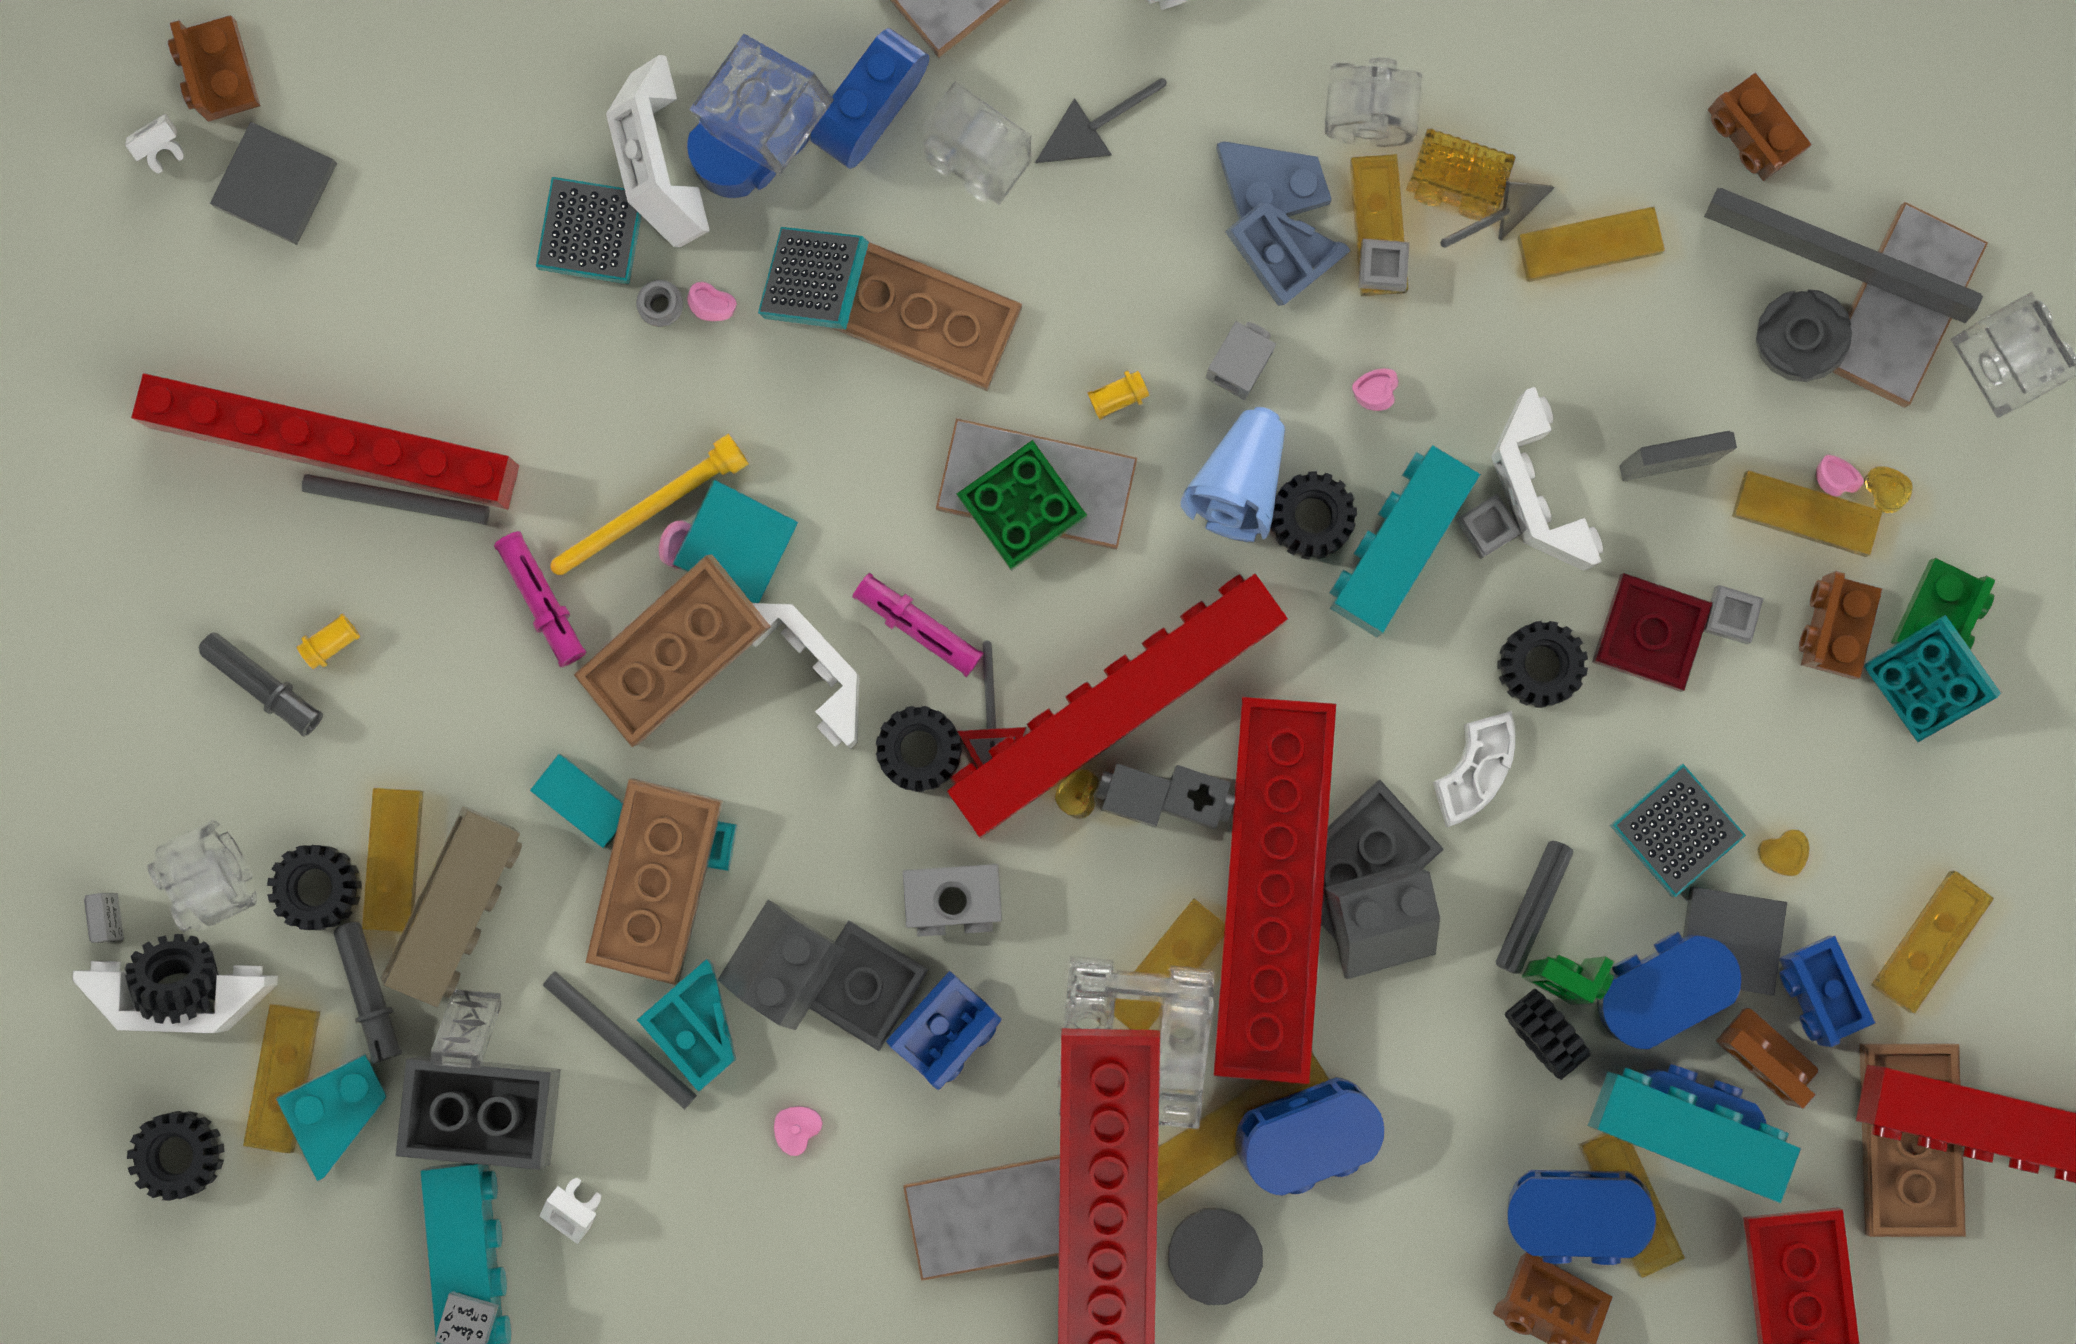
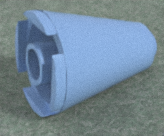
[1181,407,1285,542]

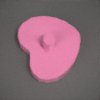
[687,282,737,321]
[1352,368,1399,411]
[1816,455,1864,497]
[659,521,691,569]
[774,1106,823,1156]

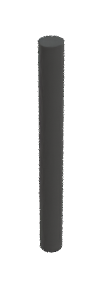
[302,474,490,525]
[543,971,697,1110]

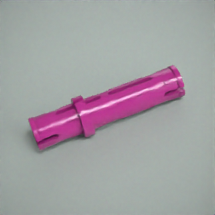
[494,531,587,667]
[852,572,984,678]

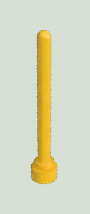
[550,433,749,575]

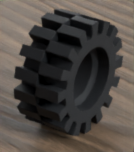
[1271,471,1357,560]
[1497,621,1588,708]
[876,706,962,792]
[267,845,362,930]
[125,934,219,1024]
[1505,989,1591,1080]
[127,1111,225,1201]

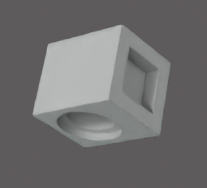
[1205,321,1276,400]

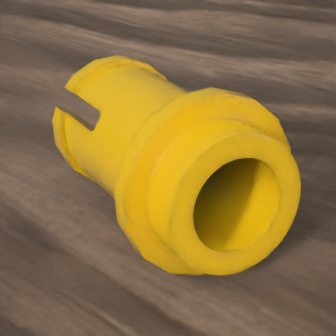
[1087,370,1150,420]
[296,613,360,669]

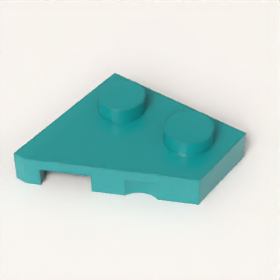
[637,959,737,1092]
[276,1053,387,1181]

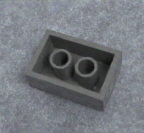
[395,1056,561,1170]

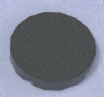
[1756,289,1852,382]
[1168,1208,1263,1305]

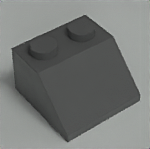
[1324,863,1440,979]
[718,900,846,1030]

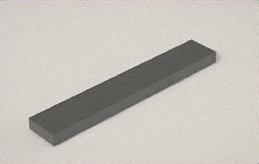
[1704,188,1983,323]

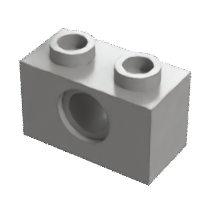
[903,864,1002,937]

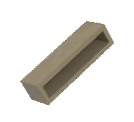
[380,806,522,1008]

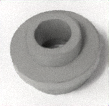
[636,280,683,327]

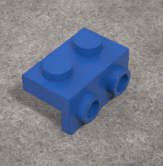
[1779,936,1875,1047]
[886,971,1002,1090]

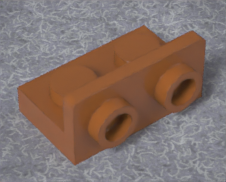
[168,15,261,122]
[1708,72,1812,181]
[1799,571,1882,680]
[1715,1008,1818,1109]
[1493,1252,1613,1344]

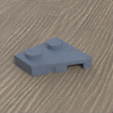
[1216,141,1332,220]
[1225,202,1351,306]

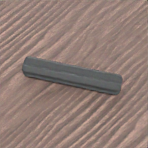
[1496,840,1573,974]

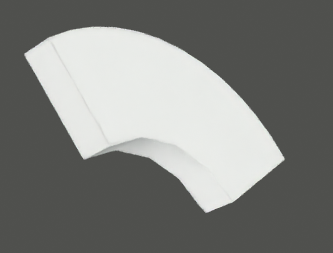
[1433,711,1515,827]

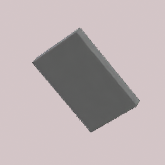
[1321,780,1444,941]

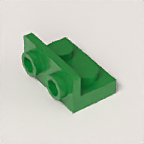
[1891,558,1995,650]
[1521,955,1614,1005]

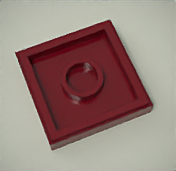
[1592,573,1712,692]

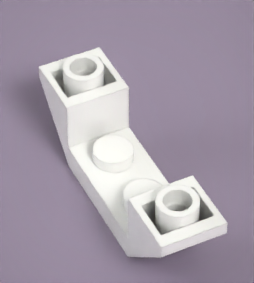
[606,55,710,247]
[1491,387,1603,571]
[752,603,860,749]
[73,961,278,1033]

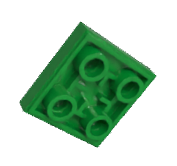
[956,440,1087,571]

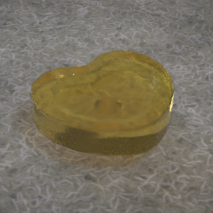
[1864,466,1913,513]
[1055,770,1099,819]
[1758,829,1810,876]

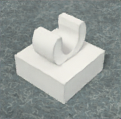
[125,113,183,174]
[539,1178,601,1244]

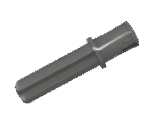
[198,632,323,737]
[334,922,402,1064]

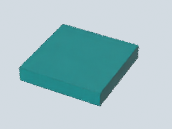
[672,480,798,603]

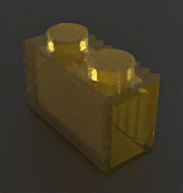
[1406,129,1516,221]

